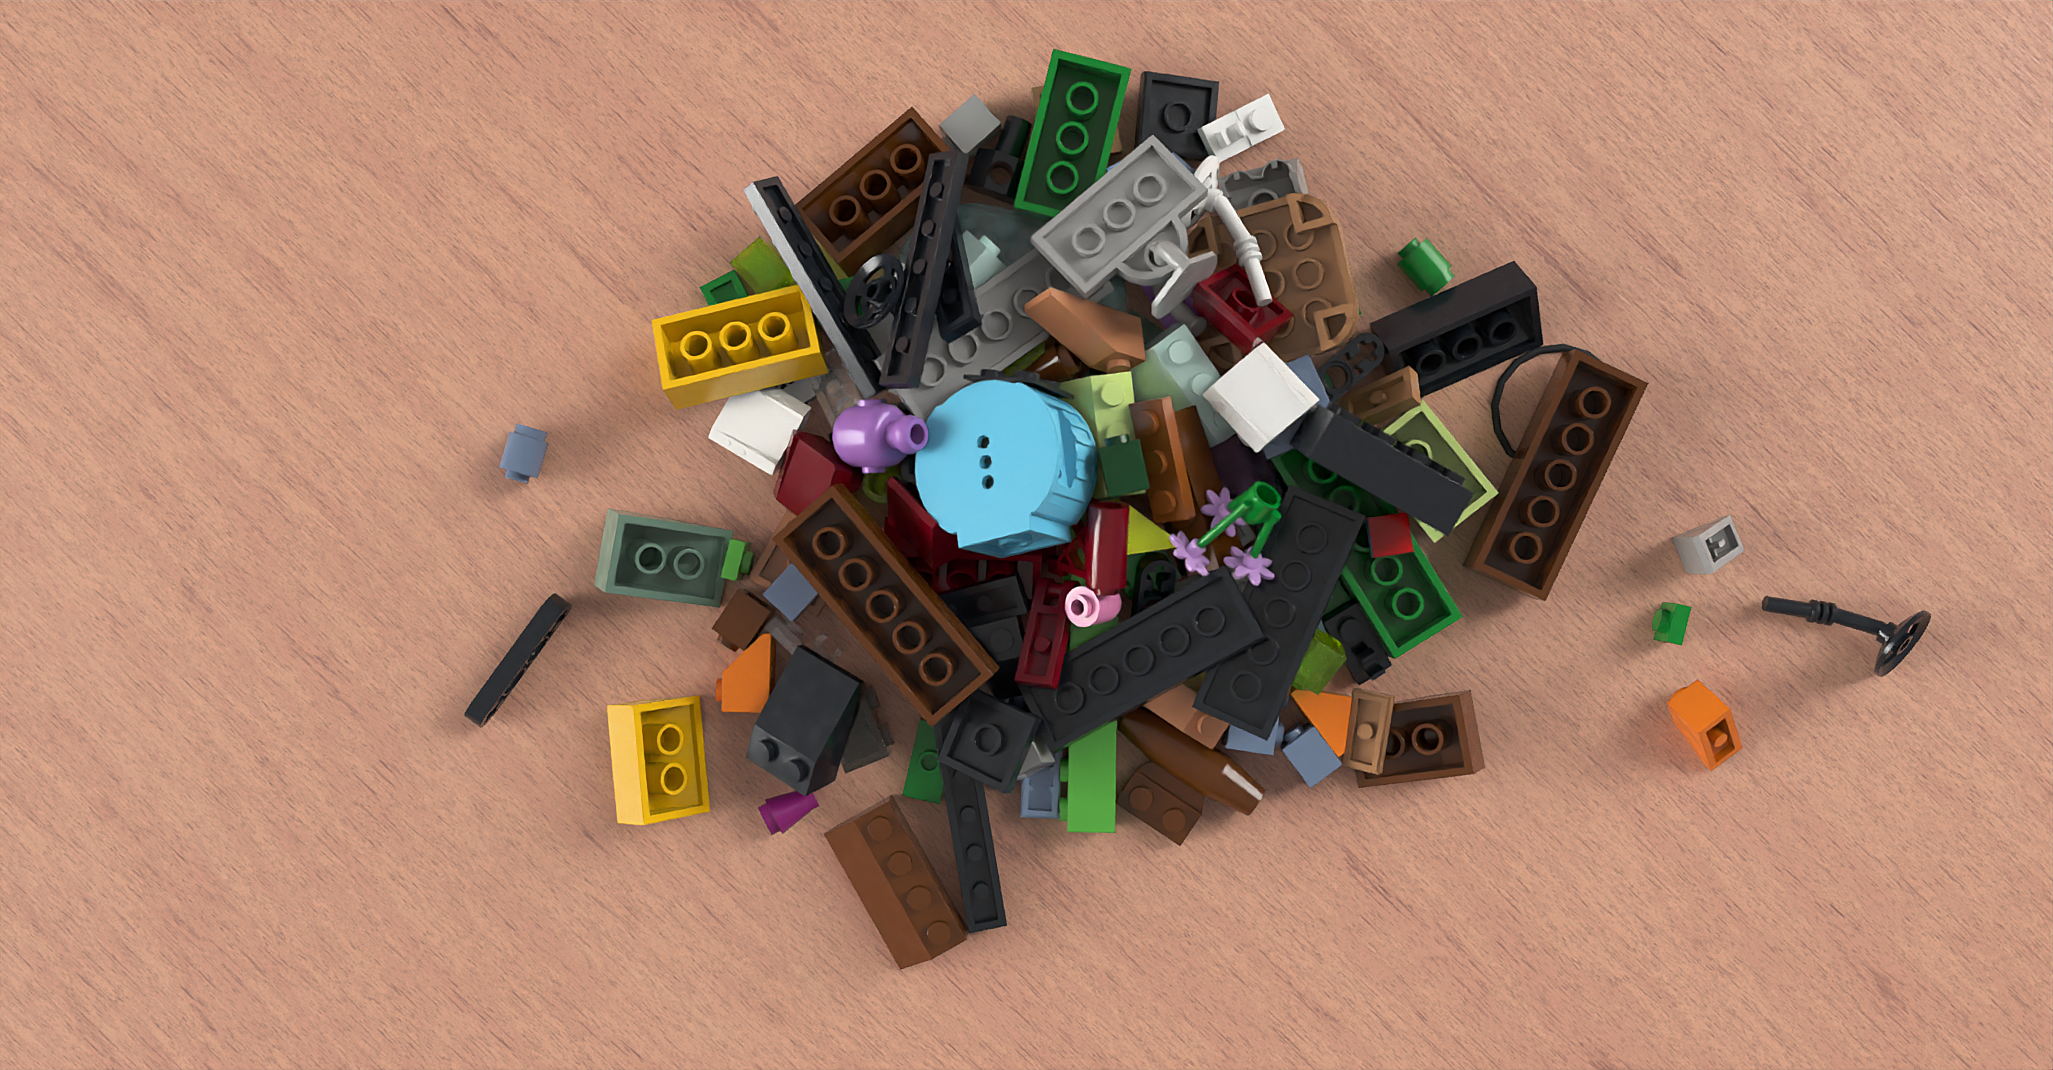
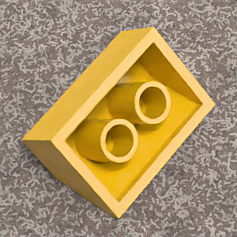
[607,695,710,825]

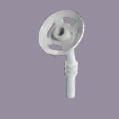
[1180,155,1272,306]

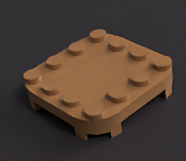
[1186,193,1359,370]

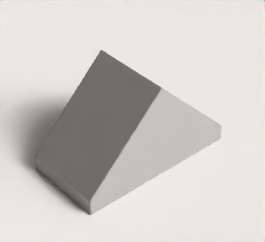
[1672,515,1744,575]

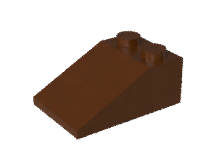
[1355,690,1485,788]

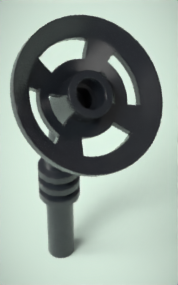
[844,253,904,329]
[1762,596,1931,677]

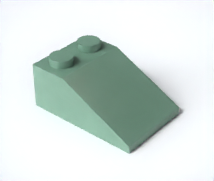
[594,508,734,608]

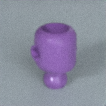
[832,399,928,473]

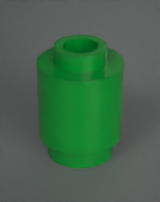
[1397,237,1455,297]

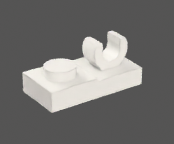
[1197,94,1285,163]

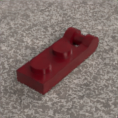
[1015,577,1081,689]

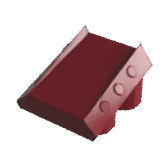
[773,429,862,516]

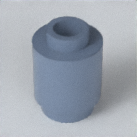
[499,423,548,484]

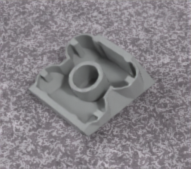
[1218,158,1309,211]

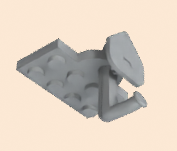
[1031,134,1217,337]

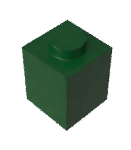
[1097,434,1150,498]

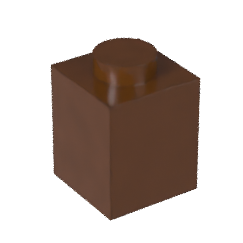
[711,588,776,652]

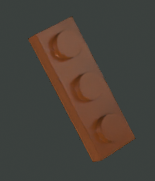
[1128,396,1196,523]

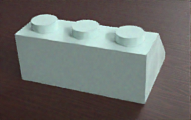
[1130,322,1236,449]

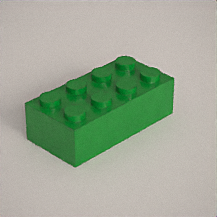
[1014,49,1132,222]

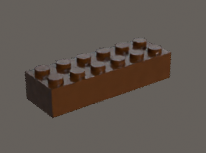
[1462,349,1648,601]
[772,483,1000,727]

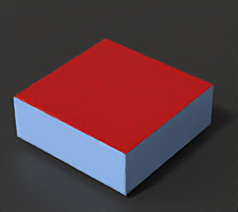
[1365,512,1414,558]

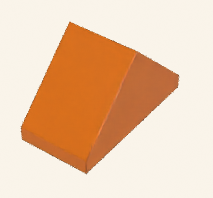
[1289,686,1352,757]

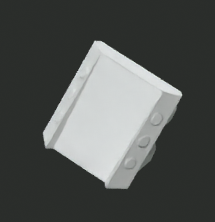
[1202,342,1319,453]
[708,386,812,476]

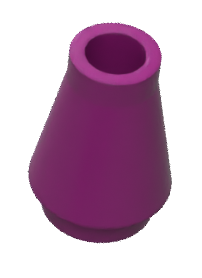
[758,791,819,835]

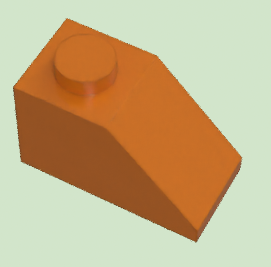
[715,631,776,713]
[1666,679,1742,771]

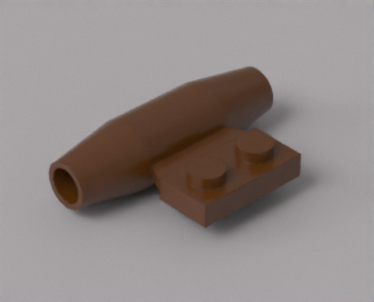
[1116,706,1265,846]

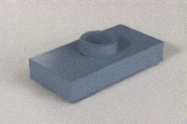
[1020,749,1063,819]

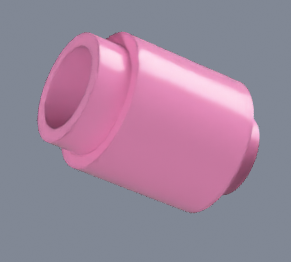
[1065,585,1122,627]

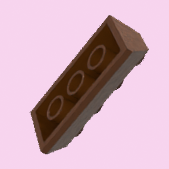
[795,107,969,277]
[1163,405,1245,577]
[824,795,968,970]

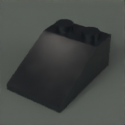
[745,644,864,796]

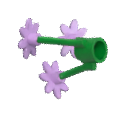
[1169,481,1282,585]

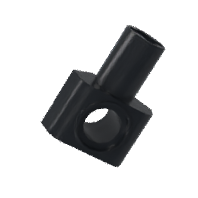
[966,115,1032,205]

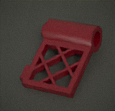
[1042,497,1130,596]

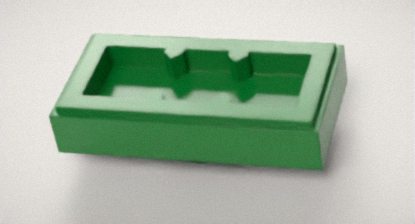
[902,718,944,805]

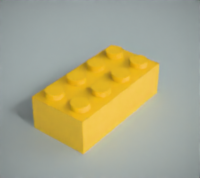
[651,285,829,410]

